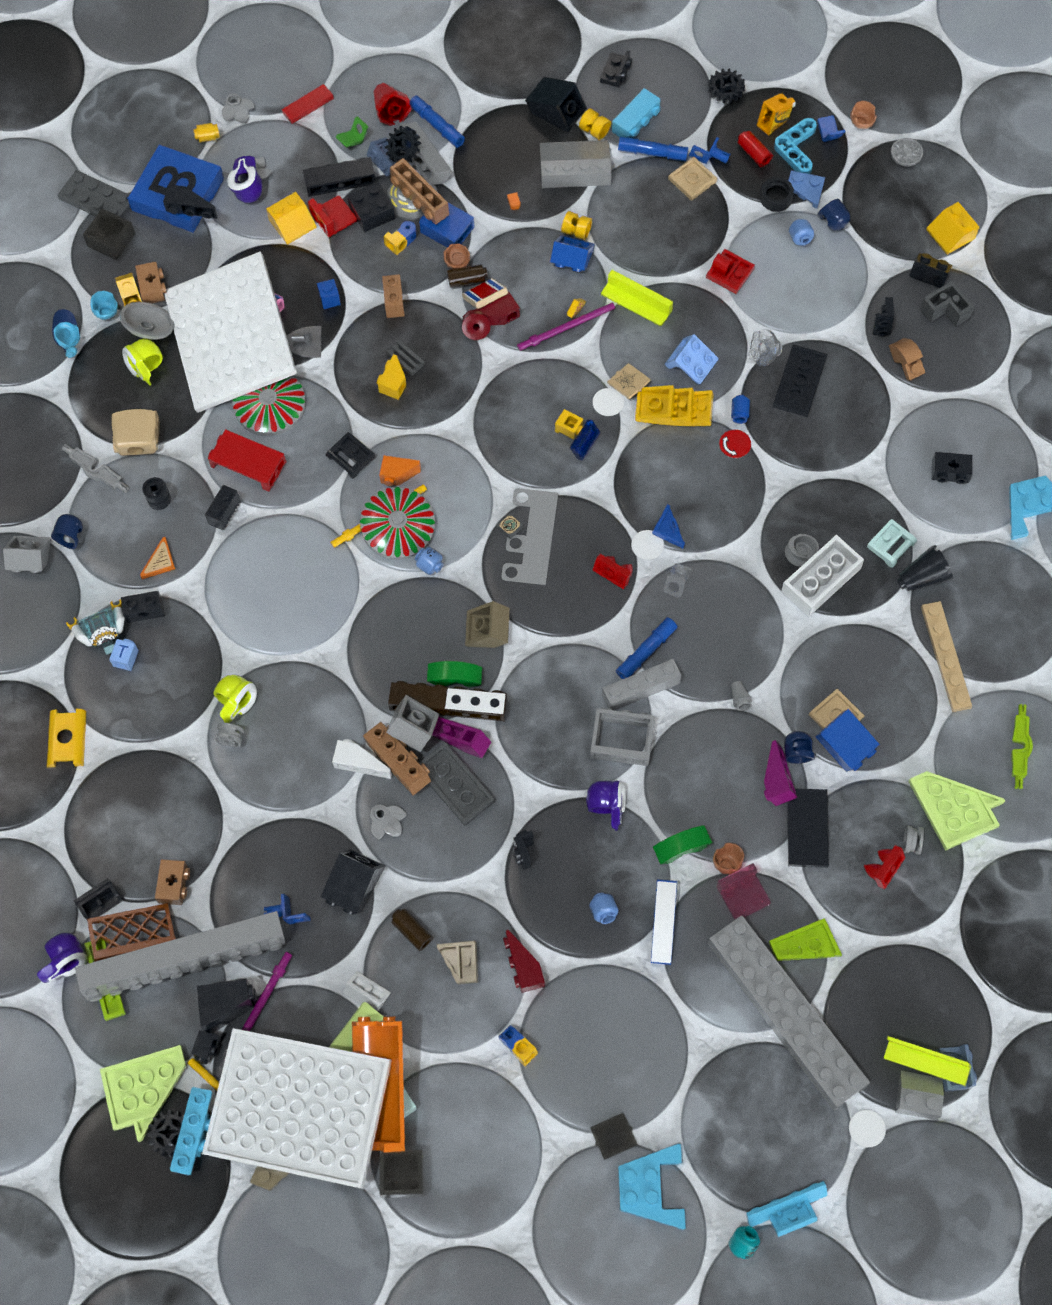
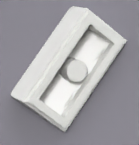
[343,971,391,1012]

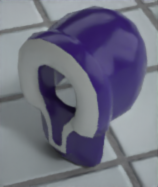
[227,156,263,203]
[586,780,626,831]
[37,933,88,983]

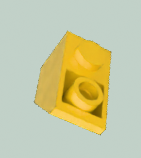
[115,273,142,306]
[377,354,406,400]

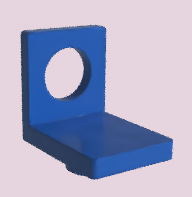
[817,115,846,142]

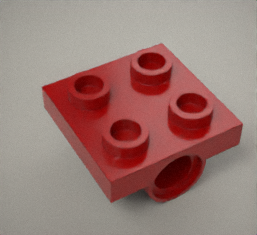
[706,249,755,294]

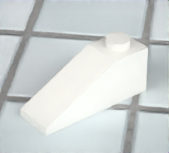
[332,739,392,779]

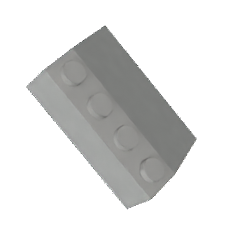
[540,140,611,188]

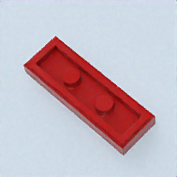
[282,84,334,124]

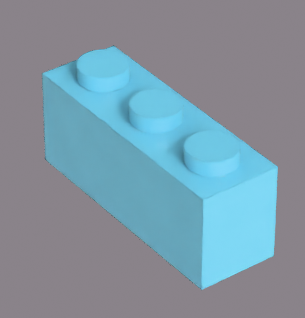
[612,88,661,138]

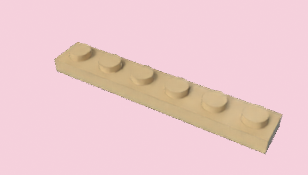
[921,601,972,712]

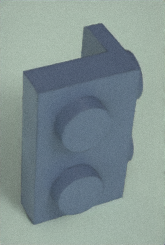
[937,1044,977,1092]

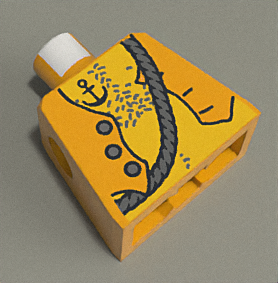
[757,93,796,136]

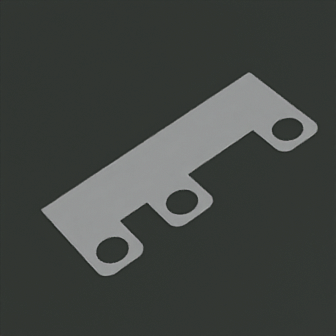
[501,488,558,585]

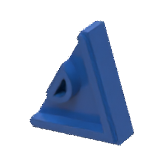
[652,504,685,549]

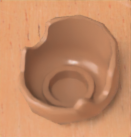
[850,101,877,129]
[444,244,470,269]
[713,843,745,874]

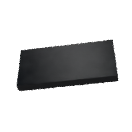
[772,344,827,417]
[787,788,829,868]

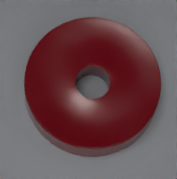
[462,311,491,340]

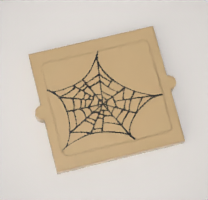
[607,363,651,399]

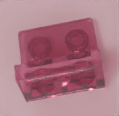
[716,863,771,920]

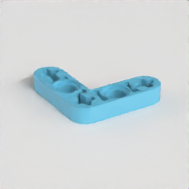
[774,118,817,174]

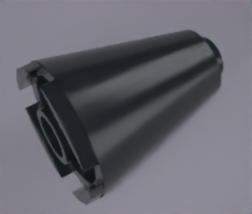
[897,545,953,591]

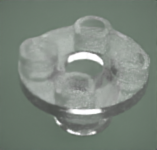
[748,329,783,366]

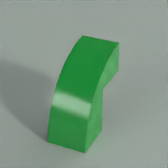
[427,661,482,688]
[653,825,712,865]

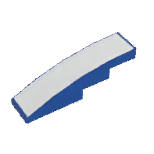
[651,879,677,965]

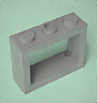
[590,707,655,766]

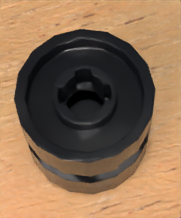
[142,477,171,510]

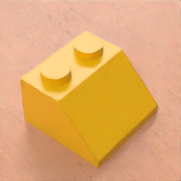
[266,192,317,245]
[926,202,979,255]

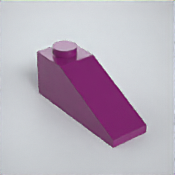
[432,717,491,758]
[764,740,797,806]

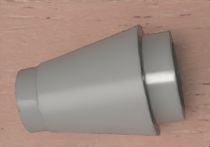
[731,681,752,711]

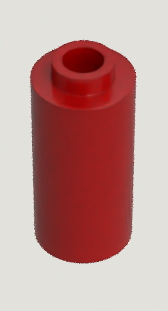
[738,131,773,167]

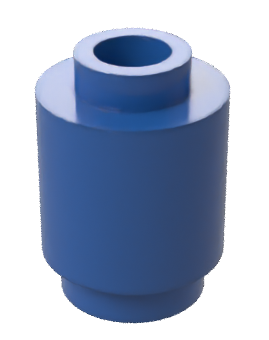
[731,395,750,424]

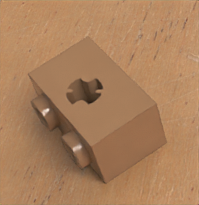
[135,262,167,303]
[382,274,404,318]
[155,860,190,905]

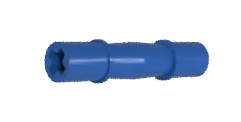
[409,95,465,148]
[618,136,688,161]
[615,617,678,679]

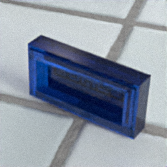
[569,420,600,460]

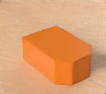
[507,192,521,210]

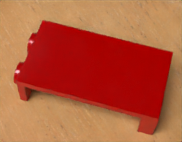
[208,429,286,492]

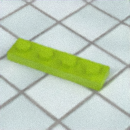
[84,939,126,1021]

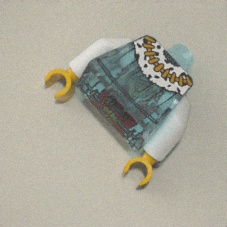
[66,599,125,655]

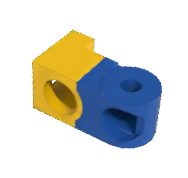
[384,221,416,255]
[498,1025,538,1066]

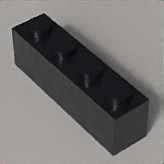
[303,157,376,197]

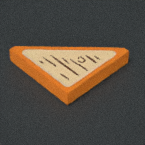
[140,537,175,579]

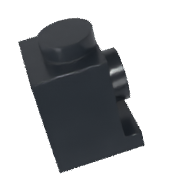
[191,1030,222,1065]

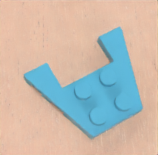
[1009,475,1052,540]
[618,1144,686,1230]

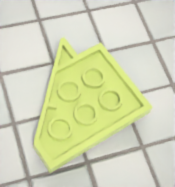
[908,771,1005,851]
[100,1045,186,1142]

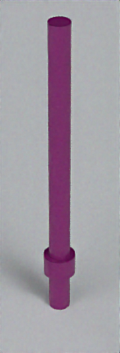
[517,302,615,351]
[224,952,292,1061]

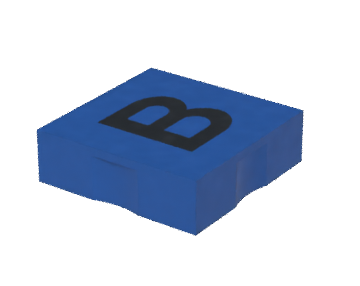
[127,145,224,233]

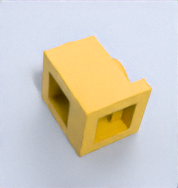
[555,409,584,439]

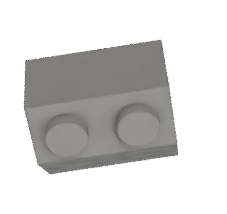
[3,536,51,573]
[895,1071,944,1120]

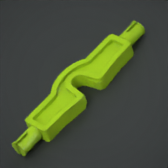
[1011,704,1033,789]

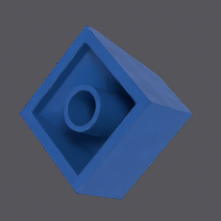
[550,235,595,272]

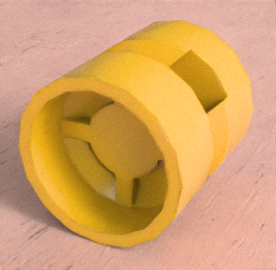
[579,108,611,140]
[561,211,592,241]

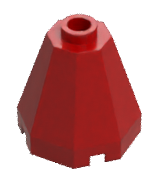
[374,83,411,126]

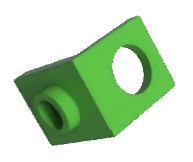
[335,116,368,148]

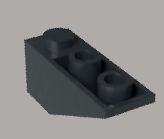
[163,184,218,219]

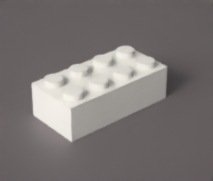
[781,535,864,617]

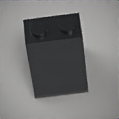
[525,77,587,132]
[321,849,385,915]
[197,979,257,1034]

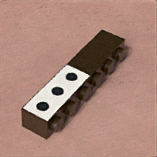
[388,681,507,722]

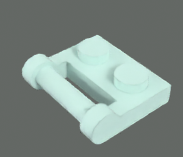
[867,519,917,568]

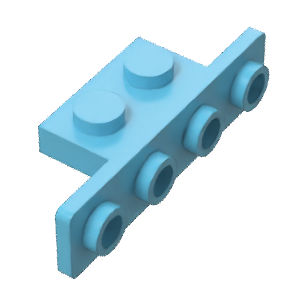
[170,1087,212,1175]
[746,1181,828,1237]

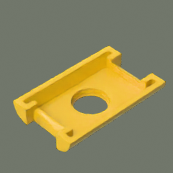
[47,709,87,768]

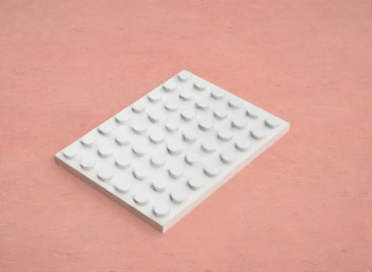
[164,251,297,413]
[202,1028,392,1189]

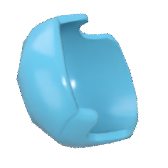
[90,291,118,320]

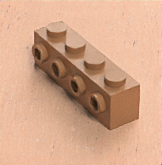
[390,158,449,225]
[363,722,431,795]

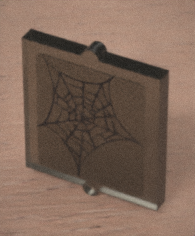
[590,1113,638,1160]

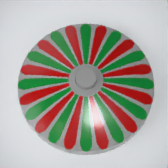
[233,376,306,436]
[360,487,435,560]

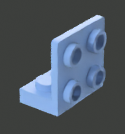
[664,334,718,385]

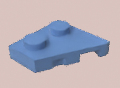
[788,170,825,209]

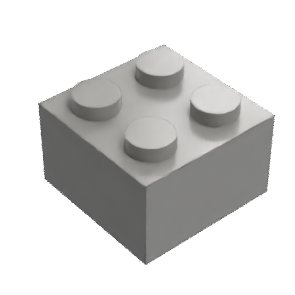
[386,695,439,752]

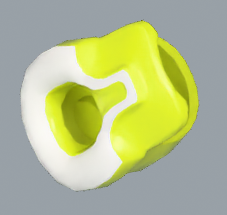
[122,339,163,386]
[213,674,257,723]

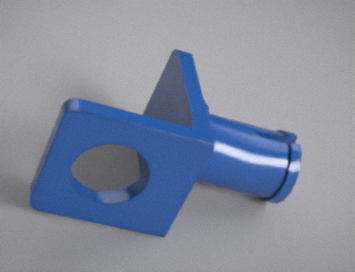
[689,137,730,164]
[264,894,311,924]

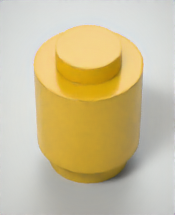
[193,123,219,143]

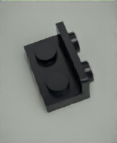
[600,51,632,88]
[873,297,894,336]

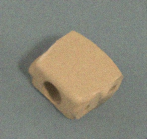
[112,409,160,456]

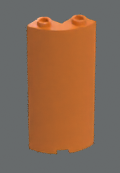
[352,1017,405,1152]

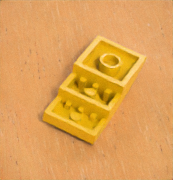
[635,385,714,426]

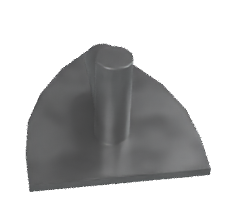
[287,326,322,358]

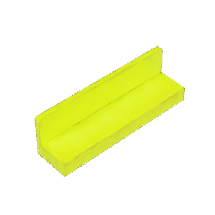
[601,270,673,326]
[884,1036,972,1086]

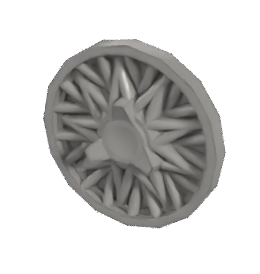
[891,138,923,167]

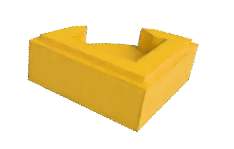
[567,298,586,318]

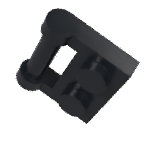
[326,432,375,479]

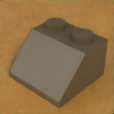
[465,601,510,648]

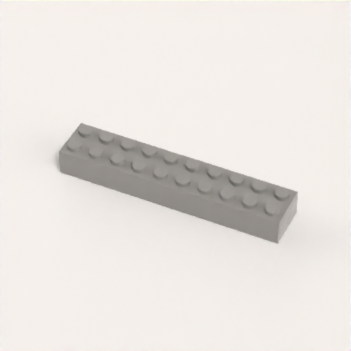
[75,911,286,1002]
[708,915,870,1111]

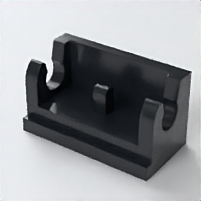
[74,878,123,920]

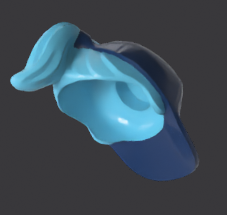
[52,309,80,358]

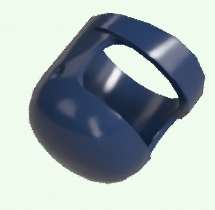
[817,199,851,231]
[51,514,83,549]
[784,731,815,764]

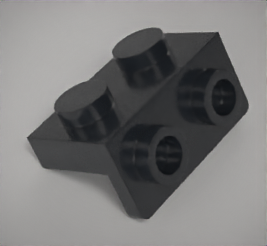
[909,253,952,288]
[513,830,534,870]

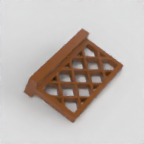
[87,903,175,962]

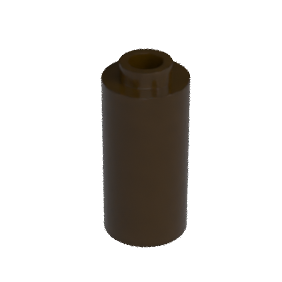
[447,264,488,288]
[391,909,434,951]

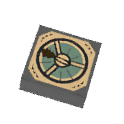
[497,514,524,539]

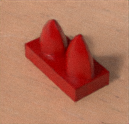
[592,553,633,590]
[864,845,906,889]

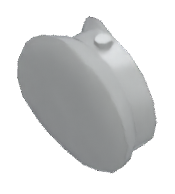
[785,534,819,566]

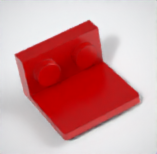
[308,195,357,238]

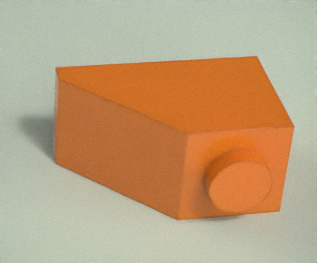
[379,455,421,486]

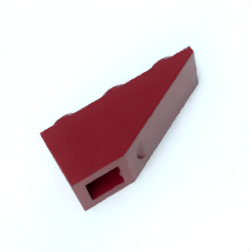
[463,292,520,327]
[503,930,545,993]

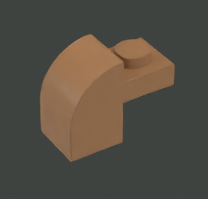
[889,338,925,380]

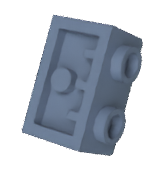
[366,138,395,176]

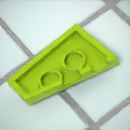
[769,918,842,961]

